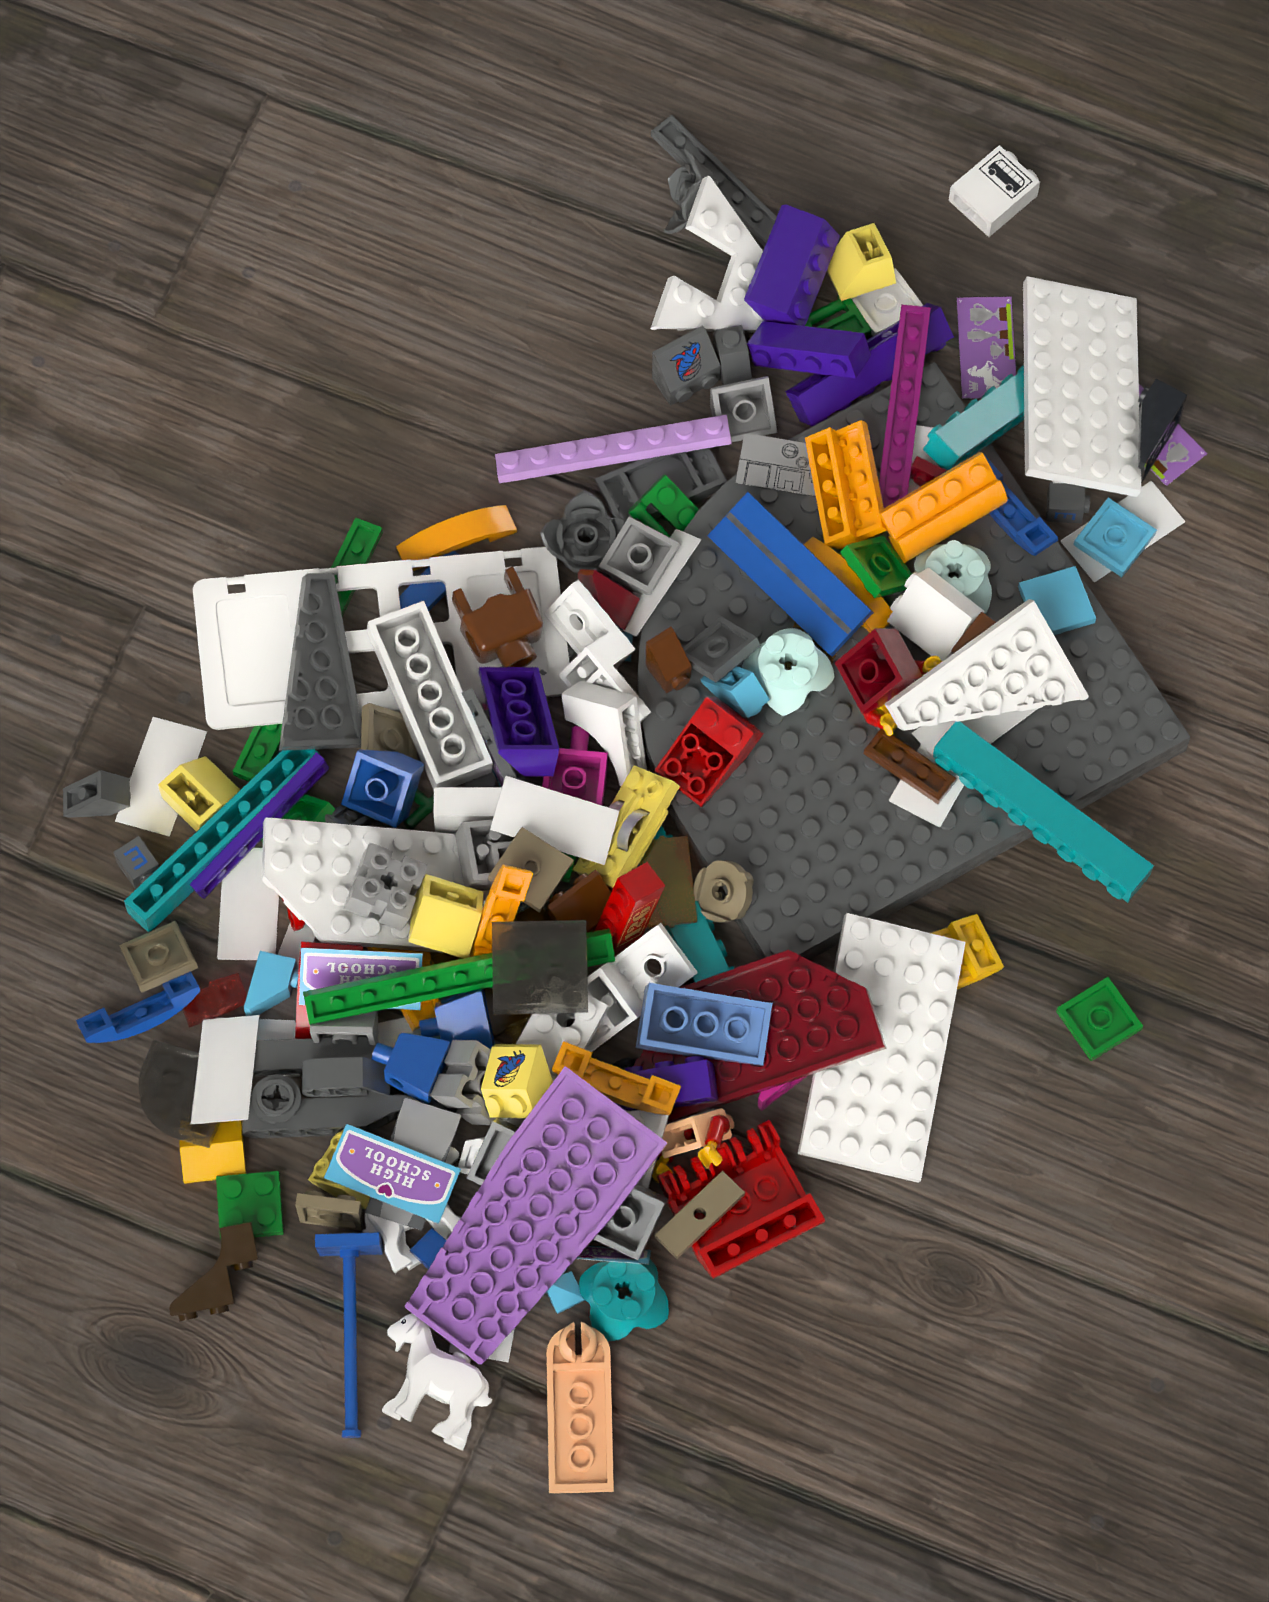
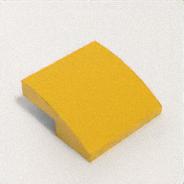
[932,914,1004,989]

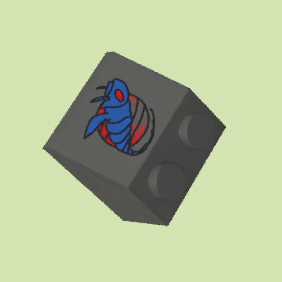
[652,325,721,406]

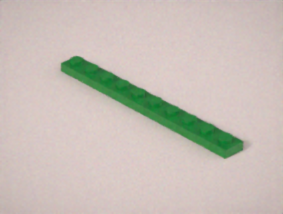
[232,517,383,782]
[303,929,615,1025]

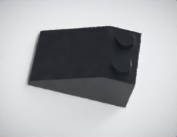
[1138,379,1187,484]

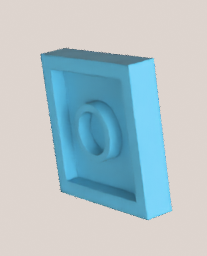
[1073,497,1157,577]
[1018,566,1096,635]

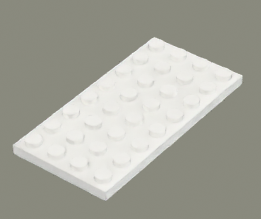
[1023,276,1141,497]
[798,913,966,1182]

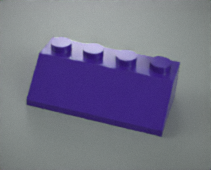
[744,205,840,326]
[478,667,559,777]

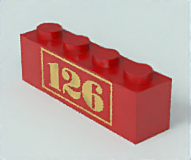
[595,862,665,957]

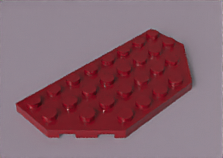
[633,950,887,1124]

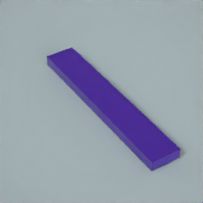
[190,752,329,899]

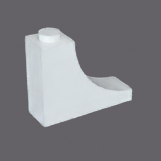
[561,680,647,786]

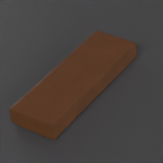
[863,729,957,804]

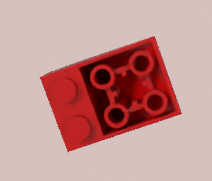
[654,697,764,807]

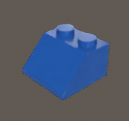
[341,749,425,828]

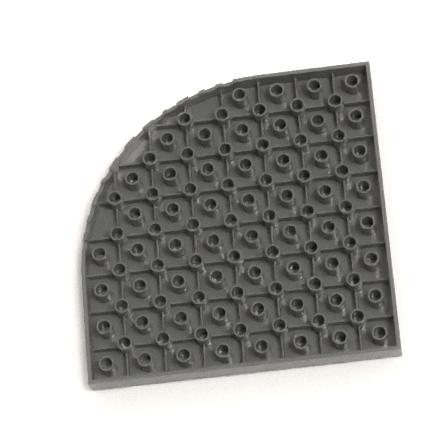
[638,362,1190,960]

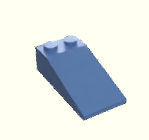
[636,983,773,1066]

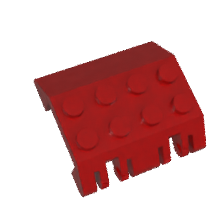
[657,1120,825,1279]

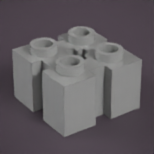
[343,843,428,931]
[430,1040,496,1125]

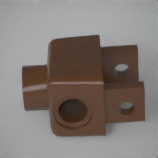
[452,567,543,667]

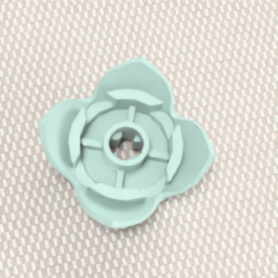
[914,540,992,613]
[742,628,835,716]

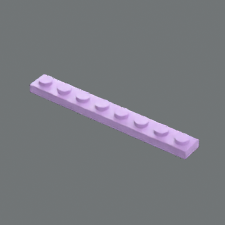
[495,415,732,484]

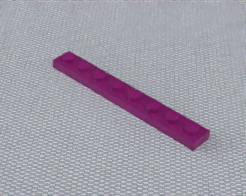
[879,304,931,508]

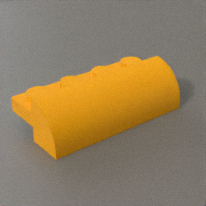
[805,420,887,549]
[878,452,1007,563]

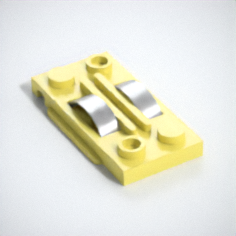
[573,765,680,889]

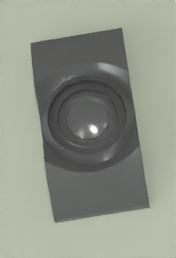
[595,448,727,523]

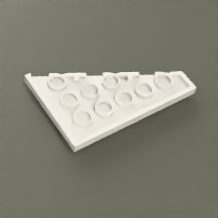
[885,599,1089,731]

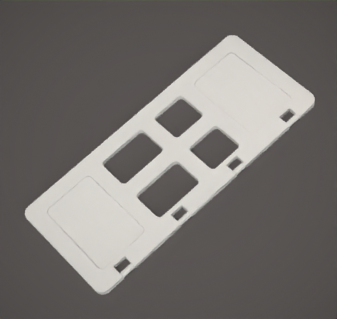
[193,547,570,730]

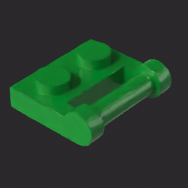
[805,296,872,338]
[628,474,699,538]

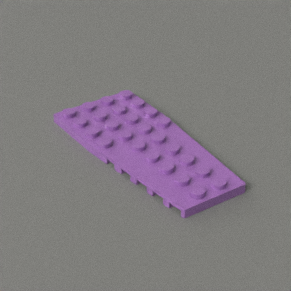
[405,1066,668,1364]

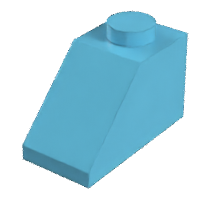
[700,666,770,719]
[244,951,298,1016]

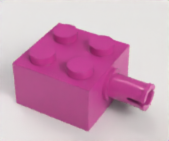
[542,726,608,806]

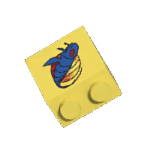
[481,1044,553,1118]

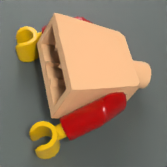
[652,1108,734,1183]

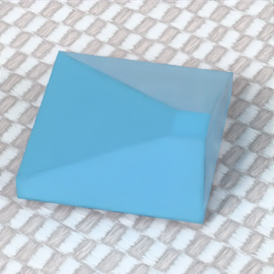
[546,1271,585,1314]

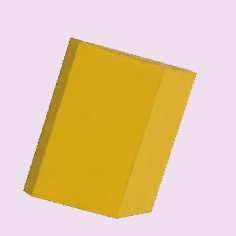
[179,1120,246,1184]

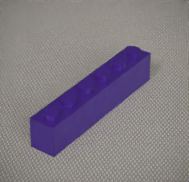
[785,303,954,426]

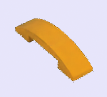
[396,505,517,571]
[804,537,893,632]
[469,864,533,957]
[552,1041,681,1115]

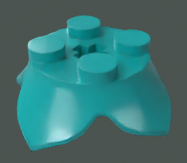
[579,1258,669,1341]

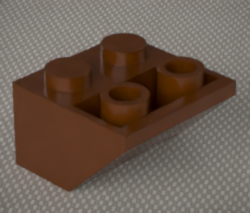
[547,869,611,938]

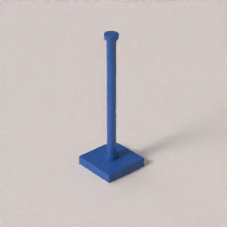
[315,1232,383,1438]

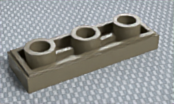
[655,1171,745,1259]

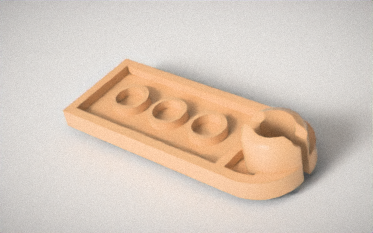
[546,1322,614,1493]

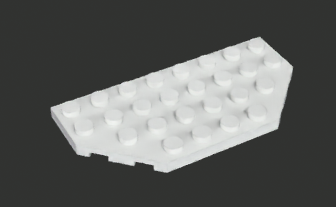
[262,817,490,953]

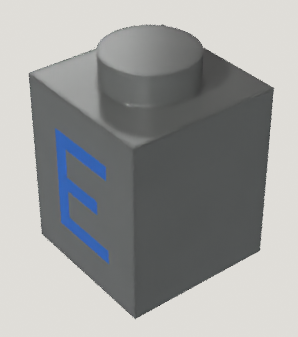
[1046,482,1090,524]
[113,836,159,890]

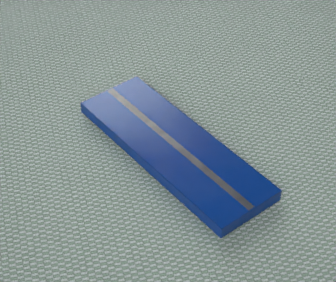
[707,492,874,657]

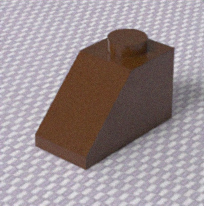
[646,626,692,694]

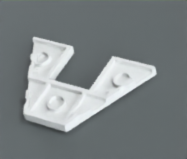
[650,176,764,333]

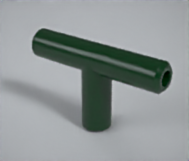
[404,788,434,830]

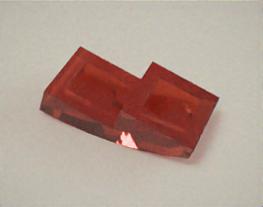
[182,973,247,1027]

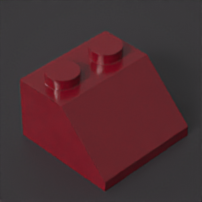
[835,628,923,714]

